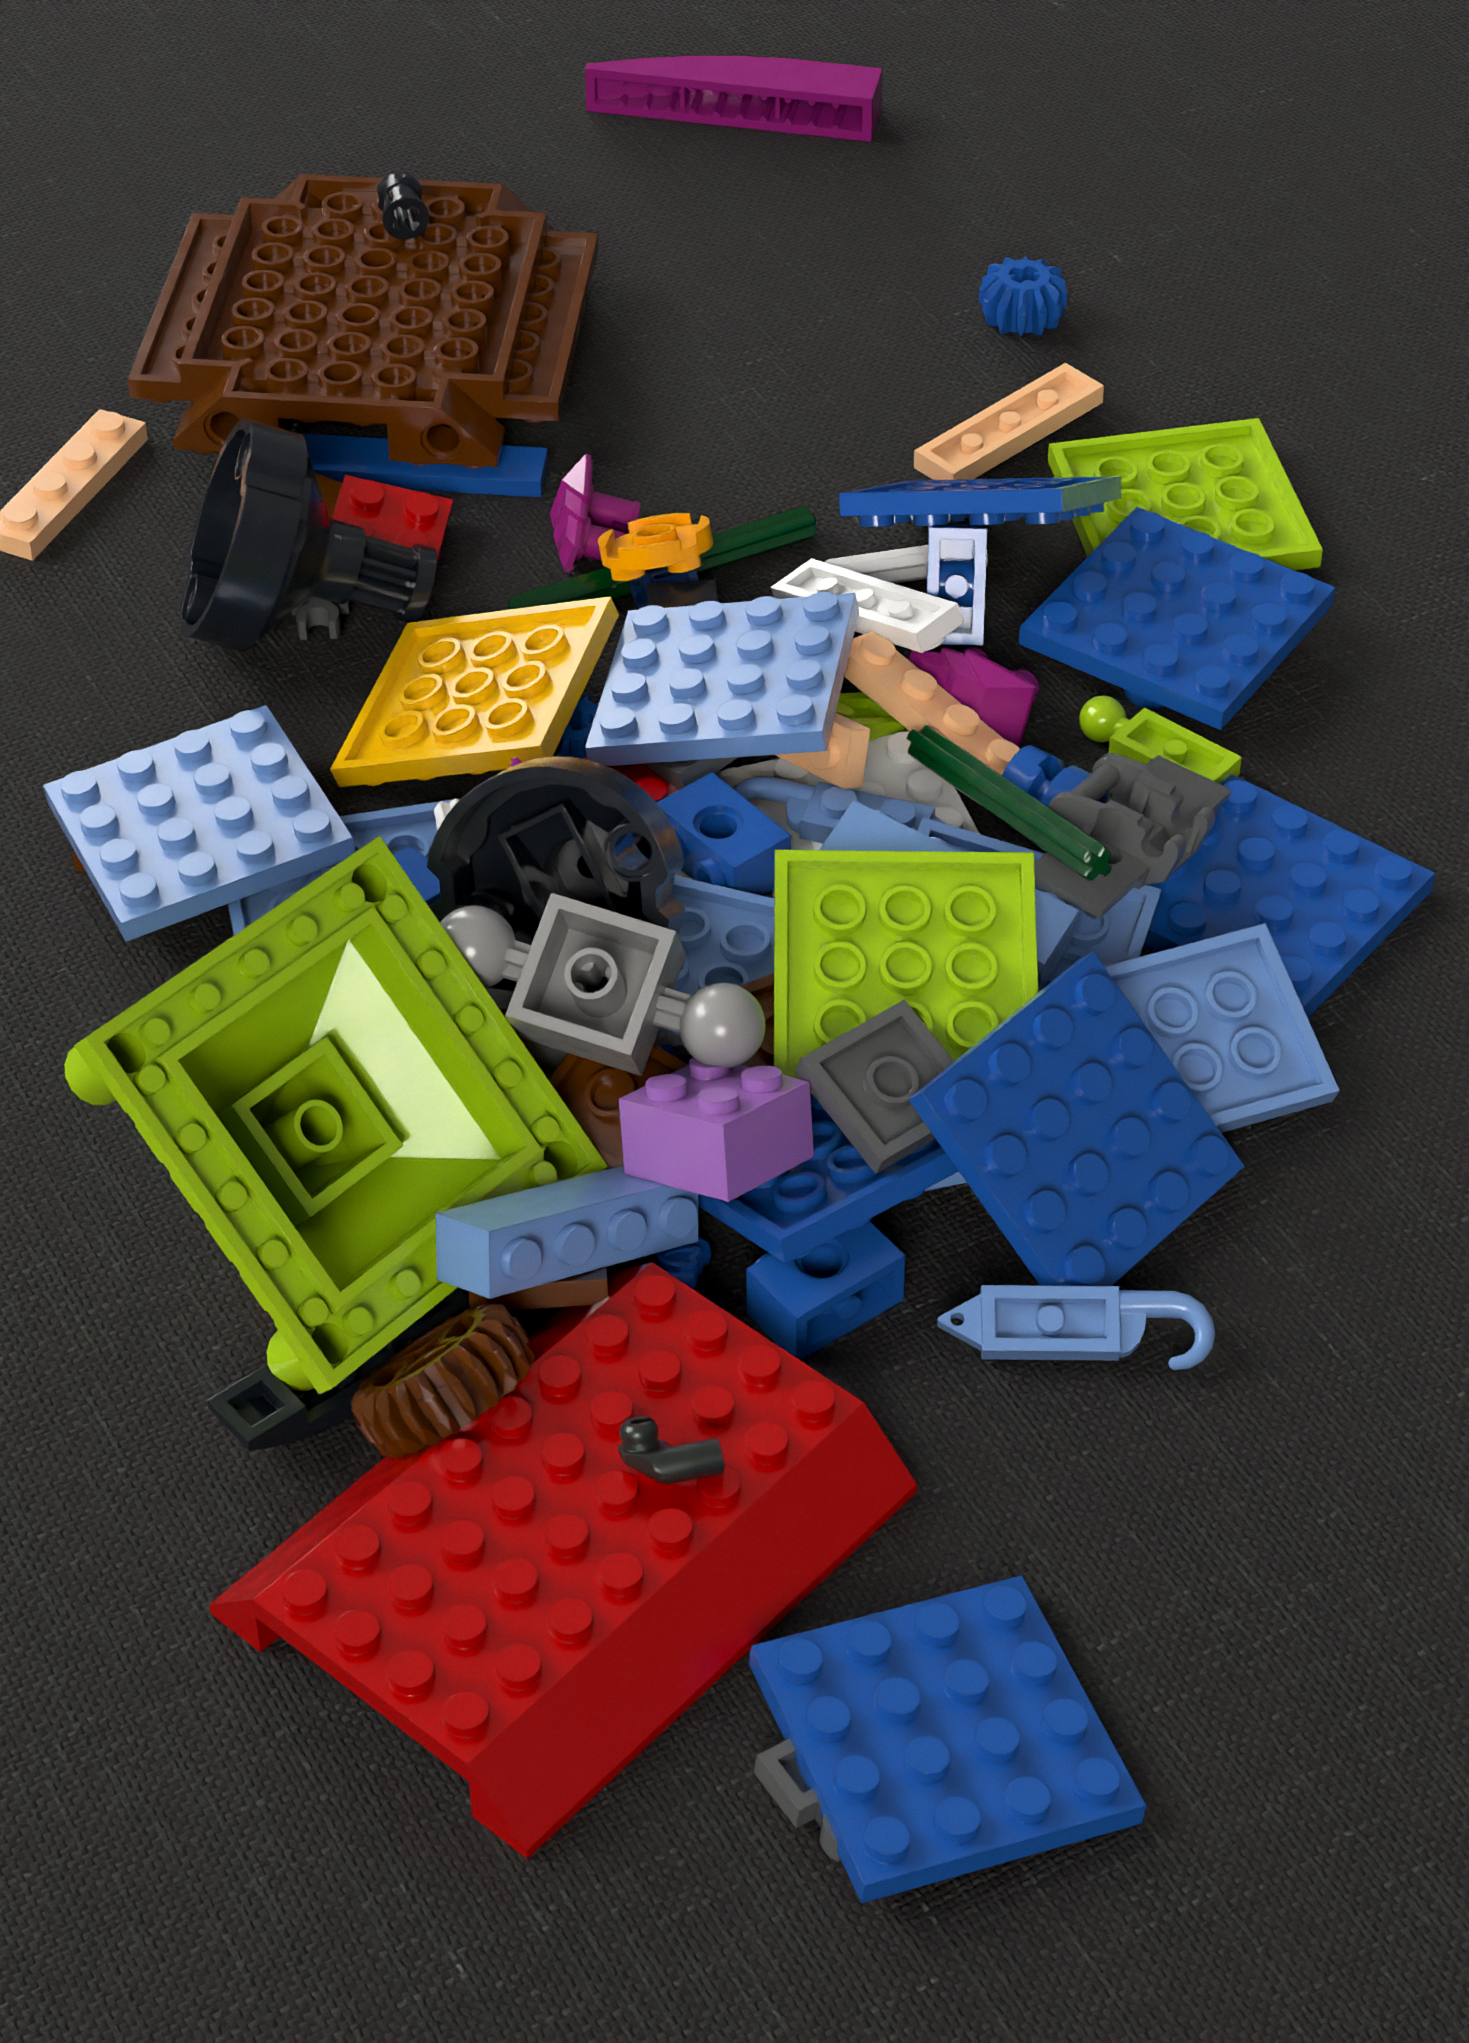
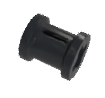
[377,173,429,240]

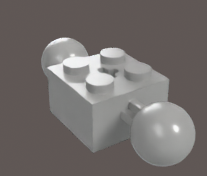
[440,893,766,1076]

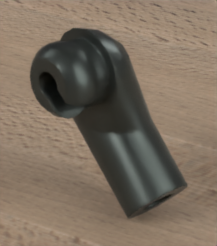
[618,1416,724,1484]

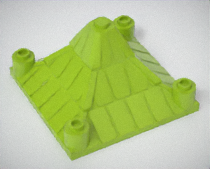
[64,835,608,1394]

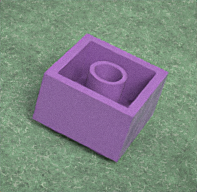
[619,1057,814,1202]

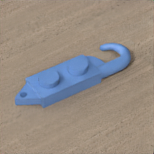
[732,776,945,844]
[937,1285,1216,1370]

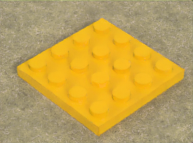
[330,597,619,787]

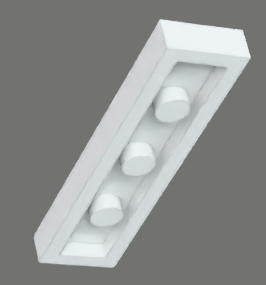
[771,558,964,653]

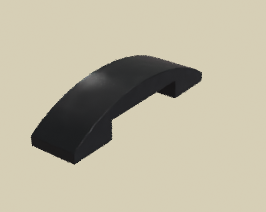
[207,1288,470,1451]

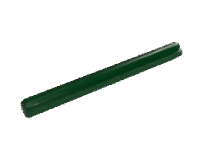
[507,506,817,610]
[906,725,1112,881]

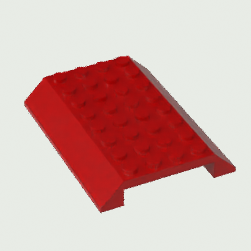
[209,1262,917,1859]

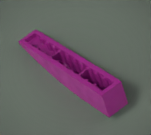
[585,56,883,142]

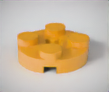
[598,513,714,581]

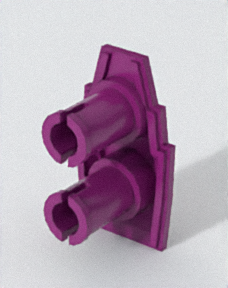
[550,454,640,573]
[909,647,1040,748]

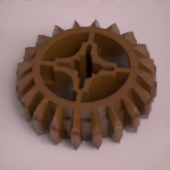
[350,1304,536,1458]

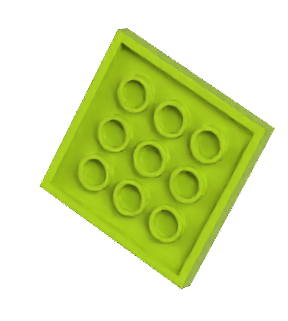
[1048,418,1323,571]
[774,850,1038,1094]

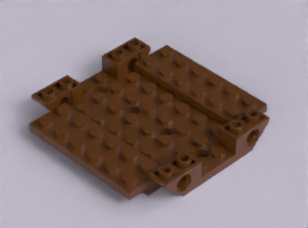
[128,174,599,469]

